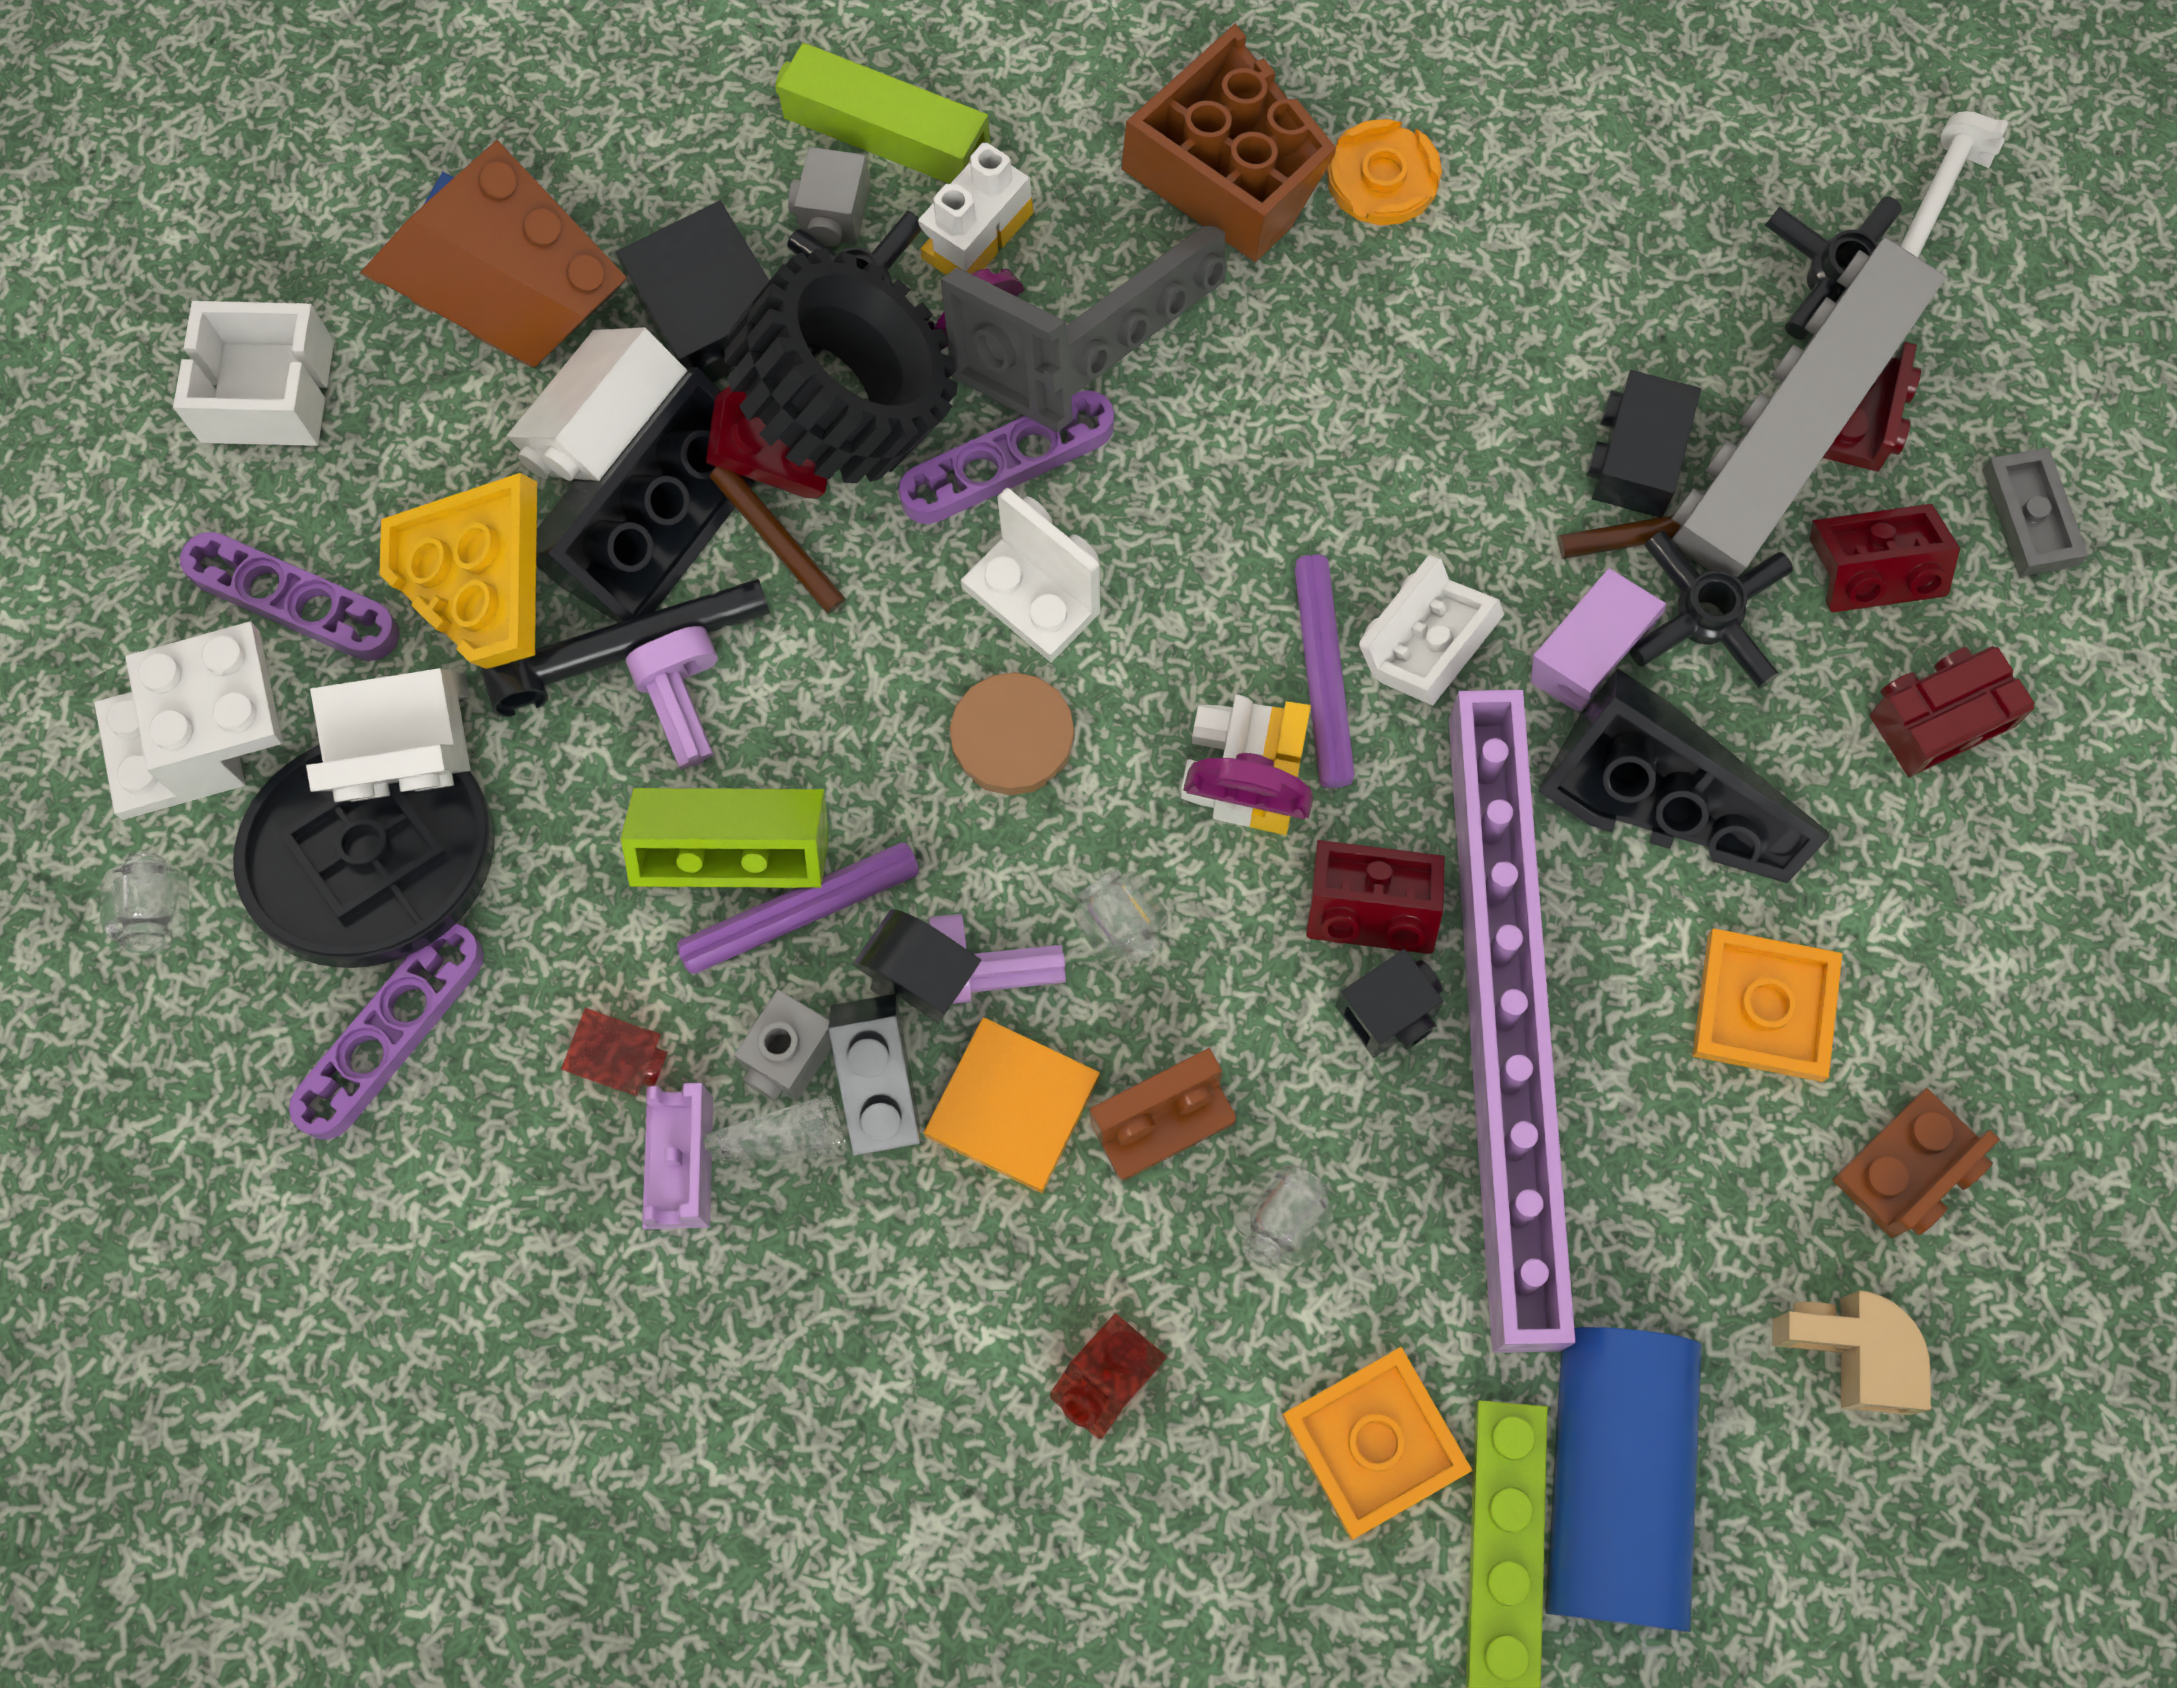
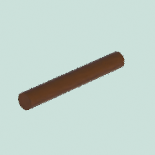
[710,467,846,614]
[1557,515,1681,559]

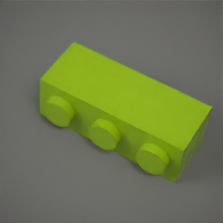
[620,788,829,888]

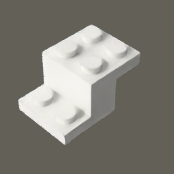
[94,621,283,820]
[306,668,471,802]

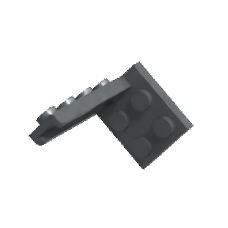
[941,226,1227,433]

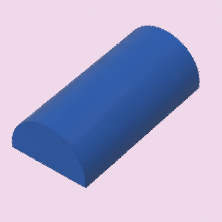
[1546,1327,1702,1632]

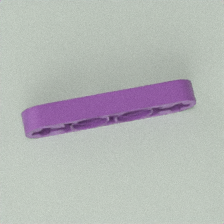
[899,390,1114,524]
[180,532,399,661]
[289,924,484,1140]

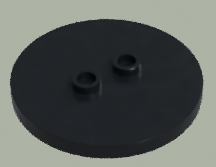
[233,745,495,968]

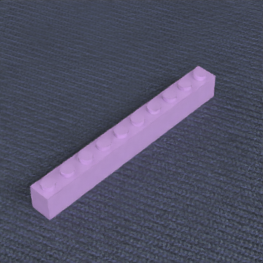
[1448,690,1575,1353]

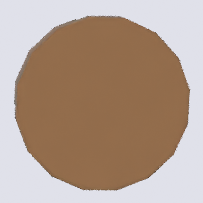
[950,672,1075,795]

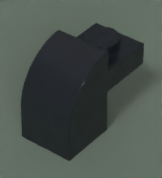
[852,909,982,1024]

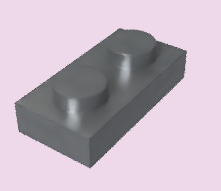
[1982,447,2088,577]

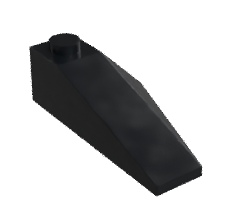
[1539,668,1829,883]

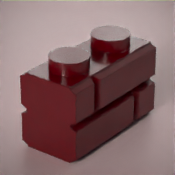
[1870,646,2035,778]

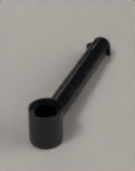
[480,578,770,717]

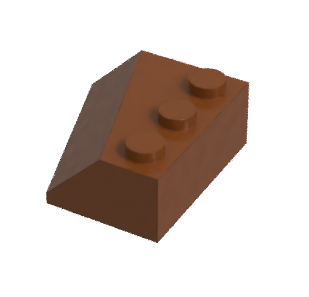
[1121,23,1336,263]
[360,140,627,368]

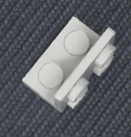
[961,488,1100,663]

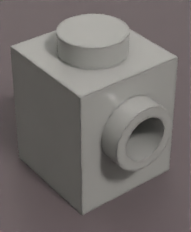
[788,147,871,247]
[734,989,832,1101]

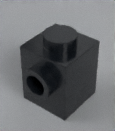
[1335,948,1444,1059]

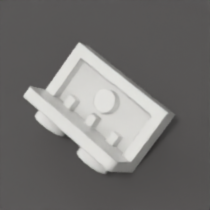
[1359,555,1504,706]

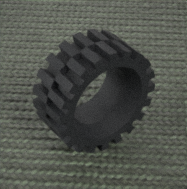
[725,249,958,483]

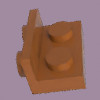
[1090,1048,1236,1181]
[1831,1088,2000,1239]

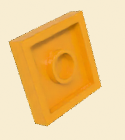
[1692,928,1843,1082]
[923,1017,1100,1194]
[1282,1347,1473,1540]

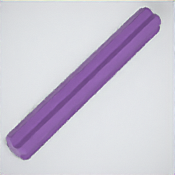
[1295,554,1355,788]
[677,842,919,974]

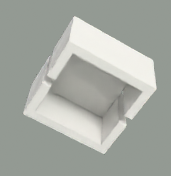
[173,301,334,446]

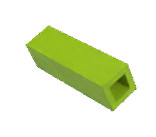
[775,42,991,184]

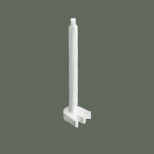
[1901,111,2008,257]

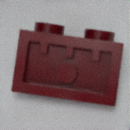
[1823,341,1921,472]
[706,385,827,499]
[1809,504,1960,612]
[1306,840,1445,954]

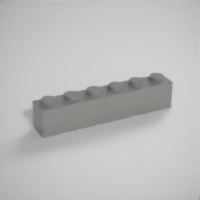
[1672,237,1947,577]

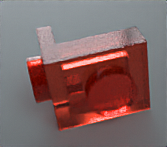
[561,1007,668,1097]
[1050,1313,1167,1439]

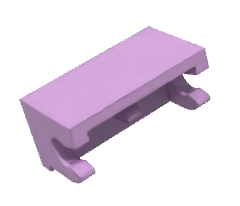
[1531,568,1666,711]
[642,1083,713,1229]

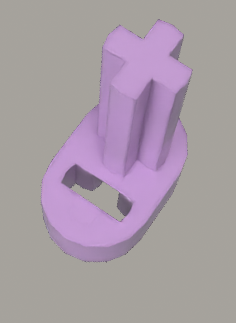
[626,626,718,770]
[929,914,1066,1004]

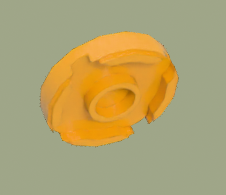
[1326,119,1442,226]

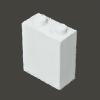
[506,327,687,481]

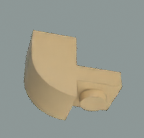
[1772,1290,1931,1415]

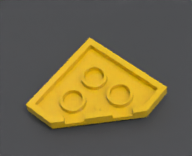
[379,473,537,669]

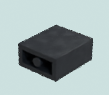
[615,200,770,382]

